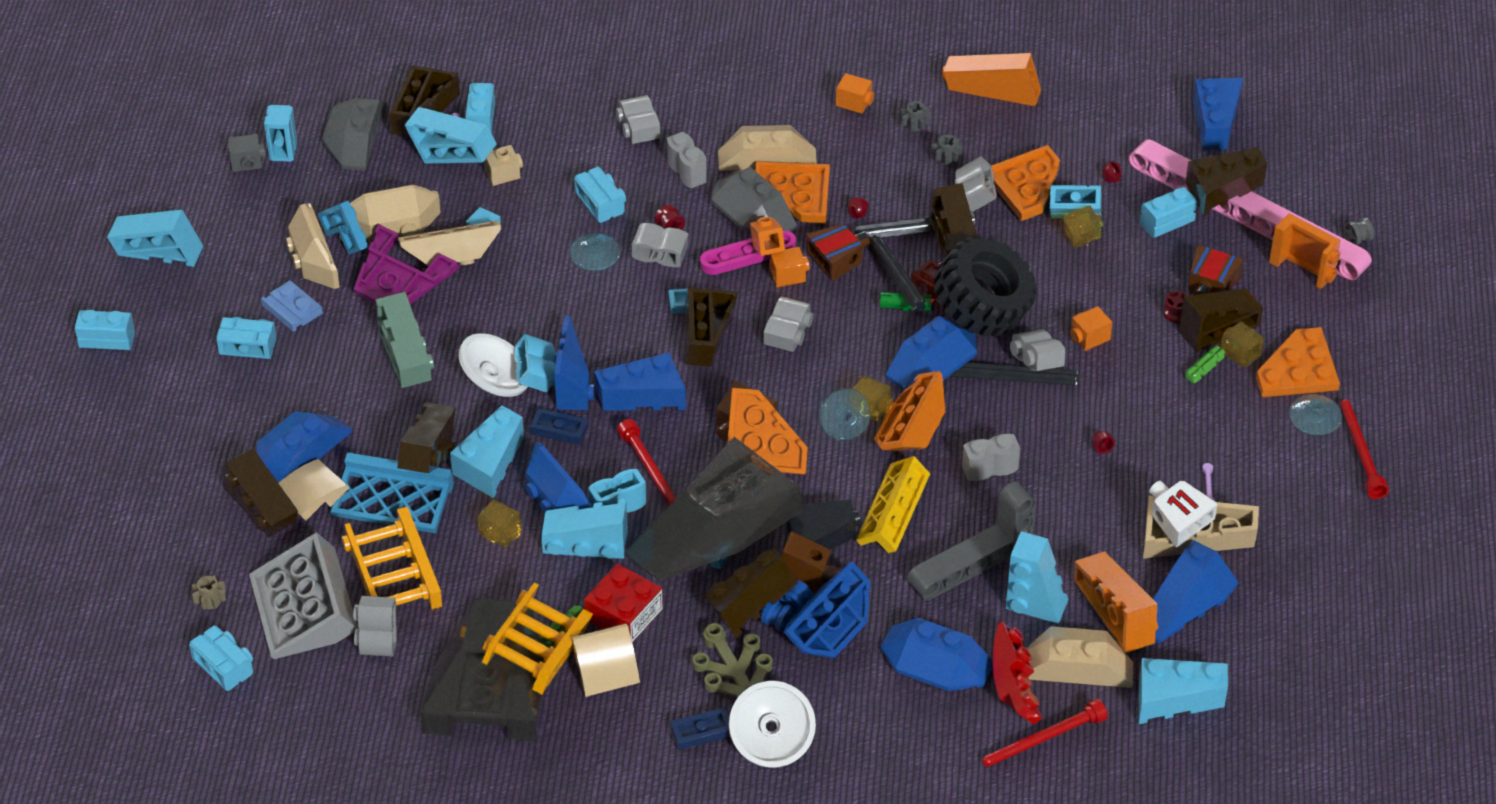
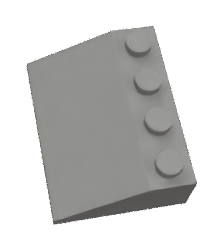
[249,532,358,659]

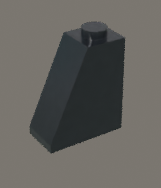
[786,499,860,550]

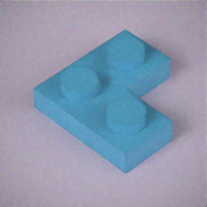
[317,200,368,255]

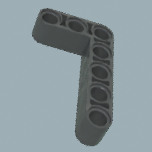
[907,481,1036,600]

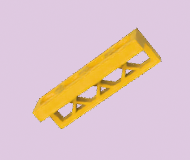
[856,456,930,553]

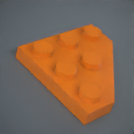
[991,145,1060,221]
[755,161,830,223]
[1256,327,1340,397]
[726,388,808,474]

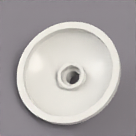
[459,334,528,397]
[729,681,816,768]

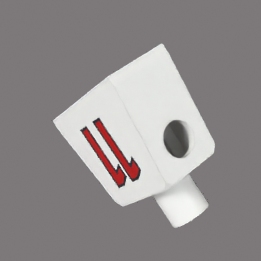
[1149,481,1217,547]

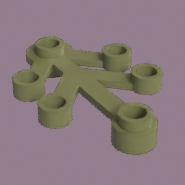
[692,623,773,698]

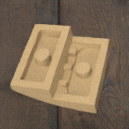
[279,459,349,521]
[572,624,640,697]

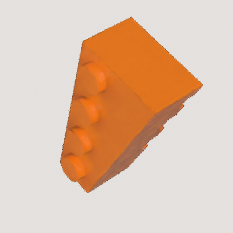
[1074,551,1158,653]

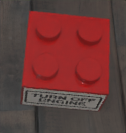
[584,564,663,642]

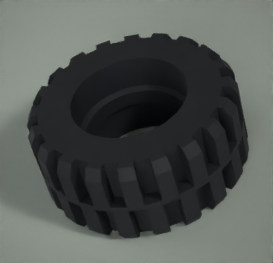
[934,236,1036,336]

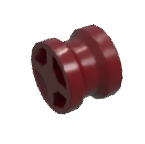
[654,204,685,230]
[1163,290,1189,323]

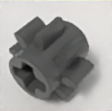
[900,101,930,132]
[932,135,963,165]

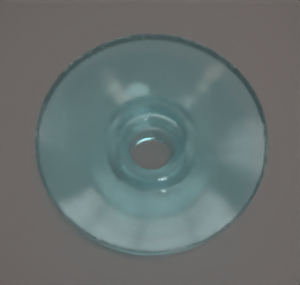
[570,233,620,271]
[820,389,870,441]
[1289,394,1342,435]

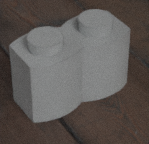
[616,95,661,144]
[667,132,707,188]
[954,156,996,212]
[632,223,688,267]
[764,296,813,352]
[1010,329,1065,371]
[962,434,1020,481]
[353,596,397,656]

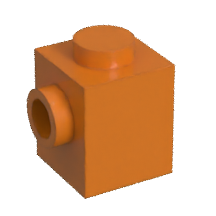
[836,73,875,114]
[750,217,785,256]
[770,247,809,287]
[1070,306,1113,351]

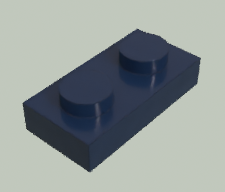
[530,408,589,445]
[670,707,731,750]

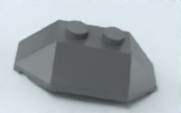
[322,98,387,171]
[711,167,797,232]

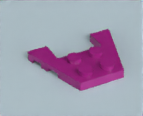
[354,224,460,304]

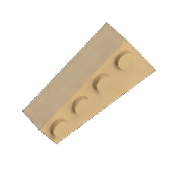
[1143,495,1259,559]

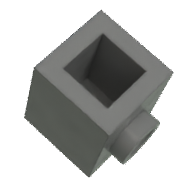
[228,134,266,172]

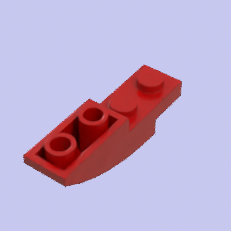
[993,622,1042,725]

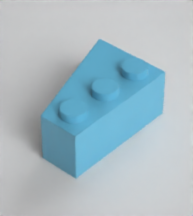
[405,107,496,164]
[107,210,203,267]
[450,405,524,498]
[541,498,628,559]
[1006,531,1069,624]
[1139,658,1228,724]

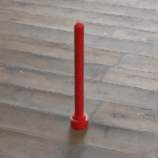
[1340,399,1389,499]
[617,419,684,518]
[982,699,1108,767]

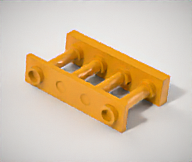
[342,506,442,609]
[482,582,593,695]

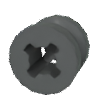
[1344,217,1374,245]

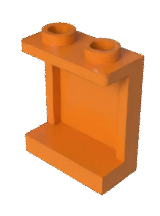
[1269,213,1341,289]

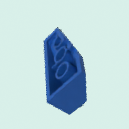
[554,316,595,410]
[1153,540,1238,644]

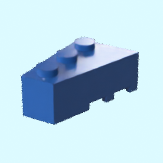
[1193,78,1243,150]
[594,353,686,411]

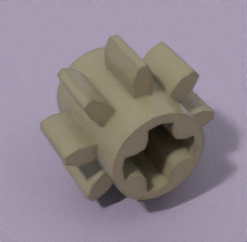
[192,575,226,610]

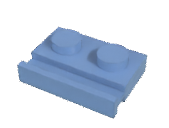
[261,280,323,332]

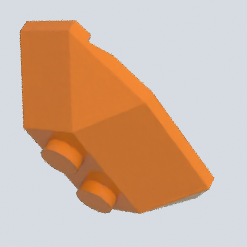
[874,371,945,451]

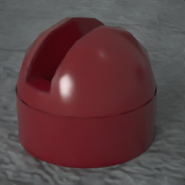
[1102,161,1122,183]
[848,197,869,219]
[1092,431,1115,454]

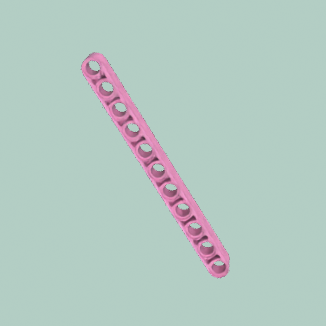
[1129,139,1372,280]

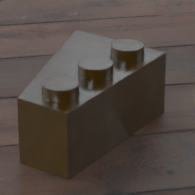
[390,65,460,138]
[1185,147,1267,216]
[929,183,977,259]
[683,287,739,367]
[1179,288,1263,352]
[397,402,456,474]
[222,448,298,537]
[705,548,798,638]

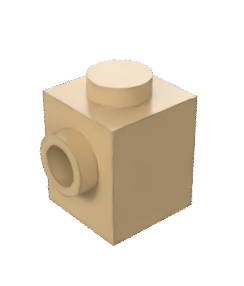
[484,145,523,186]

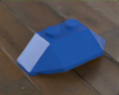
[886,316,977,390]
[257,411,352,483]
[525,442,594,514]
[784,561,871,659]
[881,618,993,691]

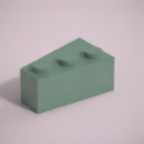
[375,292,434,388]

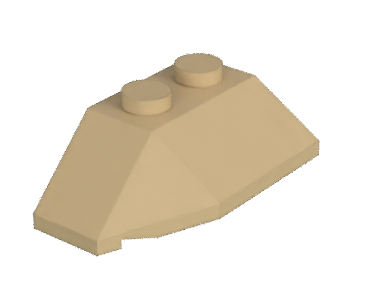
[718,125,817,171]
[350,185,441,243]
[286,203,340,289]
[398,220,501,266]
[1026,626,1133,688]

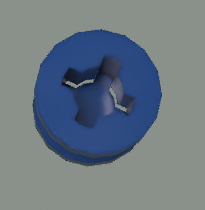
[779,579,812,614]
[761,600,794,632]

